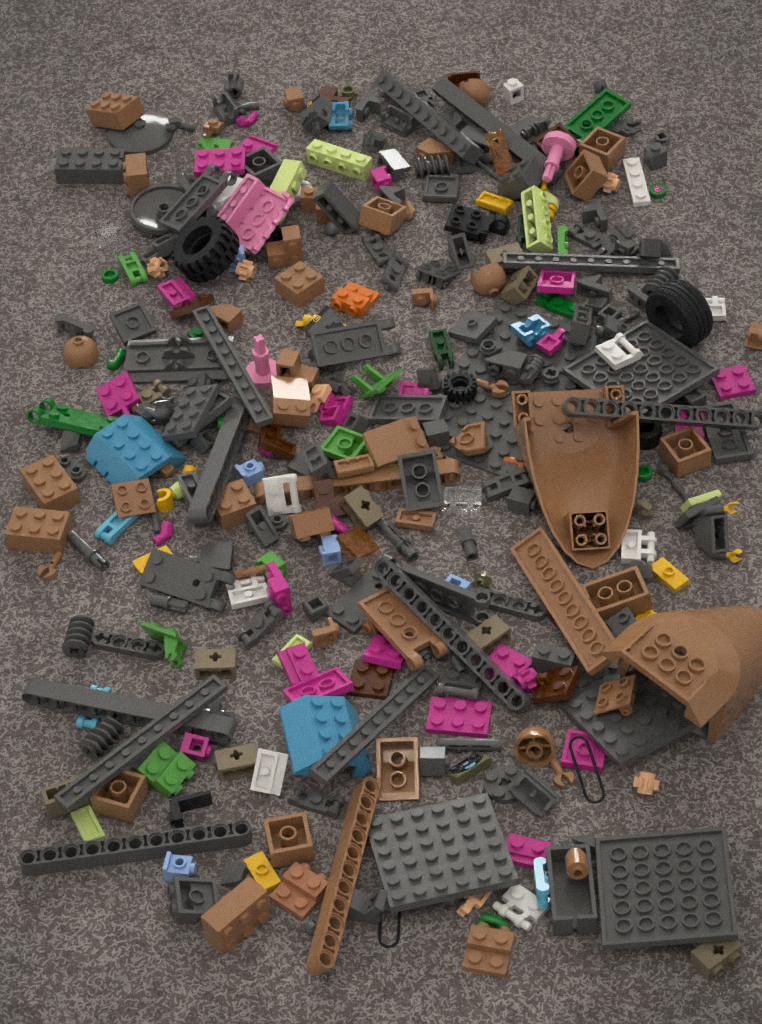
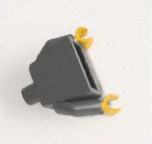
[692,501,742,563]

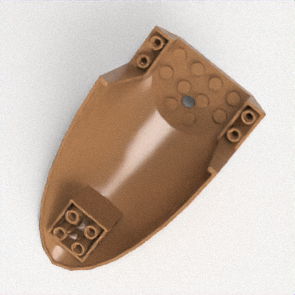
[511,385,640,569]
[601,605,762,744]

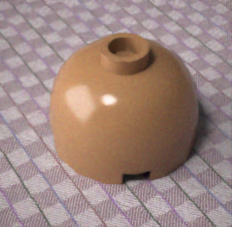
[458,78,491,107]
[470,263,506,297]
[63,335,99,369]
[514,726,556,768]

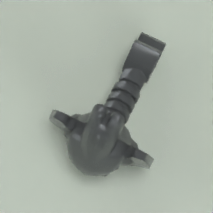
[142,393,175,425]

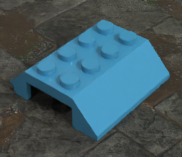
[85,414,187,484]
[279,695,373,777]

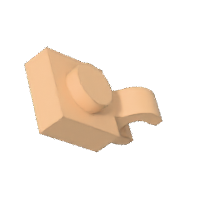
[310,384,332,413]
[456,891,492,918]

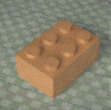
[85,92,145,130]
[19,454,81,511]
[4,506,73,554]
[581,565,653,621]
[201,876,271,955]

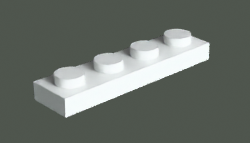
[622,157,651,207]

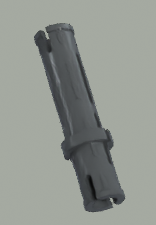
[377,518,419,562]
[67,531,110,571]
[439,736,502,753]

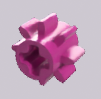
[514,666,537,693]

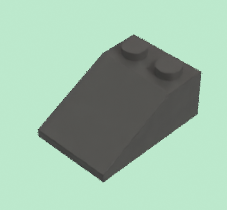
[397,449,445,512]

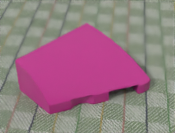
[319,392,354,427]

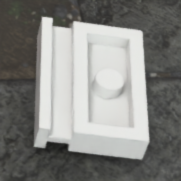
[250,748,289,796]

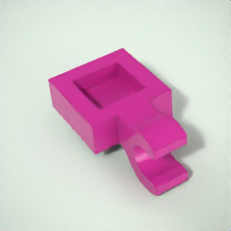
[536,328,566,356]
[398,382,432,395]

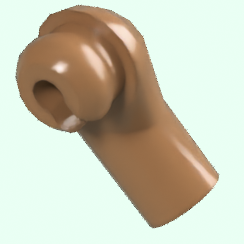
[403,201,416,221]

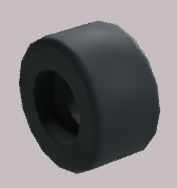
[639,422,662,450]

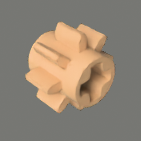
[601,172,621,194]
[147,256,169,278]
[235,259,257,281]
[633,771,660,795]

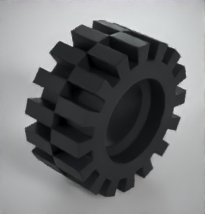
[444,371,477,404]

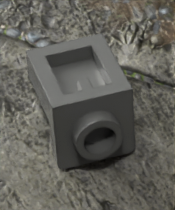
[615,239,639,256]

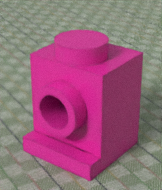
[370,165,392,194]
[180,732,213,761]

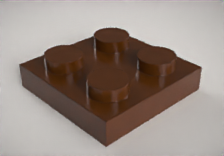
[347,660,395,700]

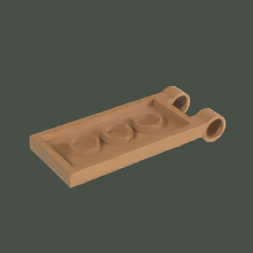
[358,587,448,672]

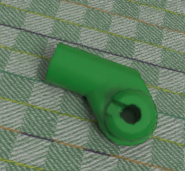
[106,348,125,370]
[478,912,511,929]

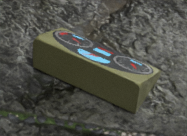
[445,751,491,787]

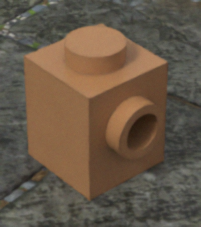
[283,86,305,112]

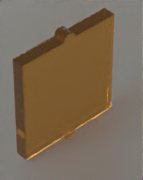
[336,526,380,558]

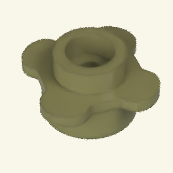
[339,85,358,100]
[472,572,492,590]

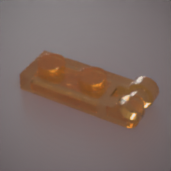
[485,129,513,177]

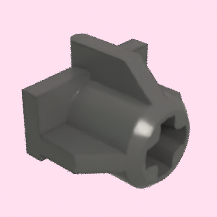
[224,72,244,98]
[362,130,386,152]
[622,559,653,579]

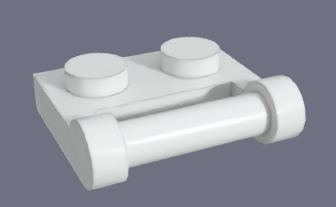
[595,333,643,370]
[262,473,302,516]

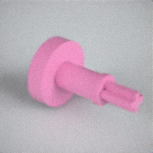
[541,131,576,183]
[246,334,277,389]

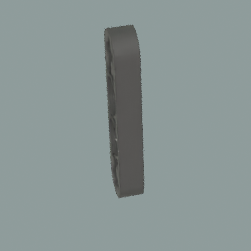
[473,588,546,622]
[91,631,165,661]

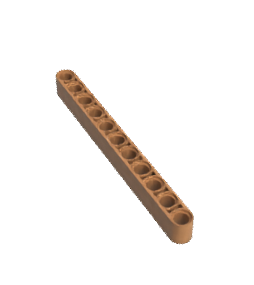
[254,459,461,506]
[306,777,380,976]

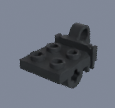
[444,203,510,245]

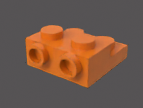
[331,282,380,318]

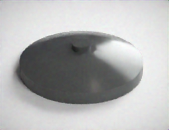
[108,110,174,155]
[130,184,186,235]

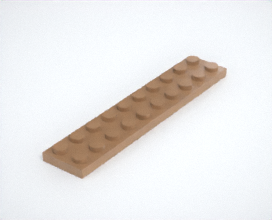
[510,526,615,677]

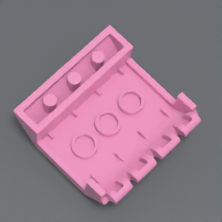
[217,173,295,257]

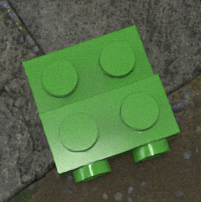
[321,425,369,460]
[135,741,196,798]

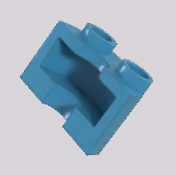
[329,101,353,131]
[510,314,551,347]

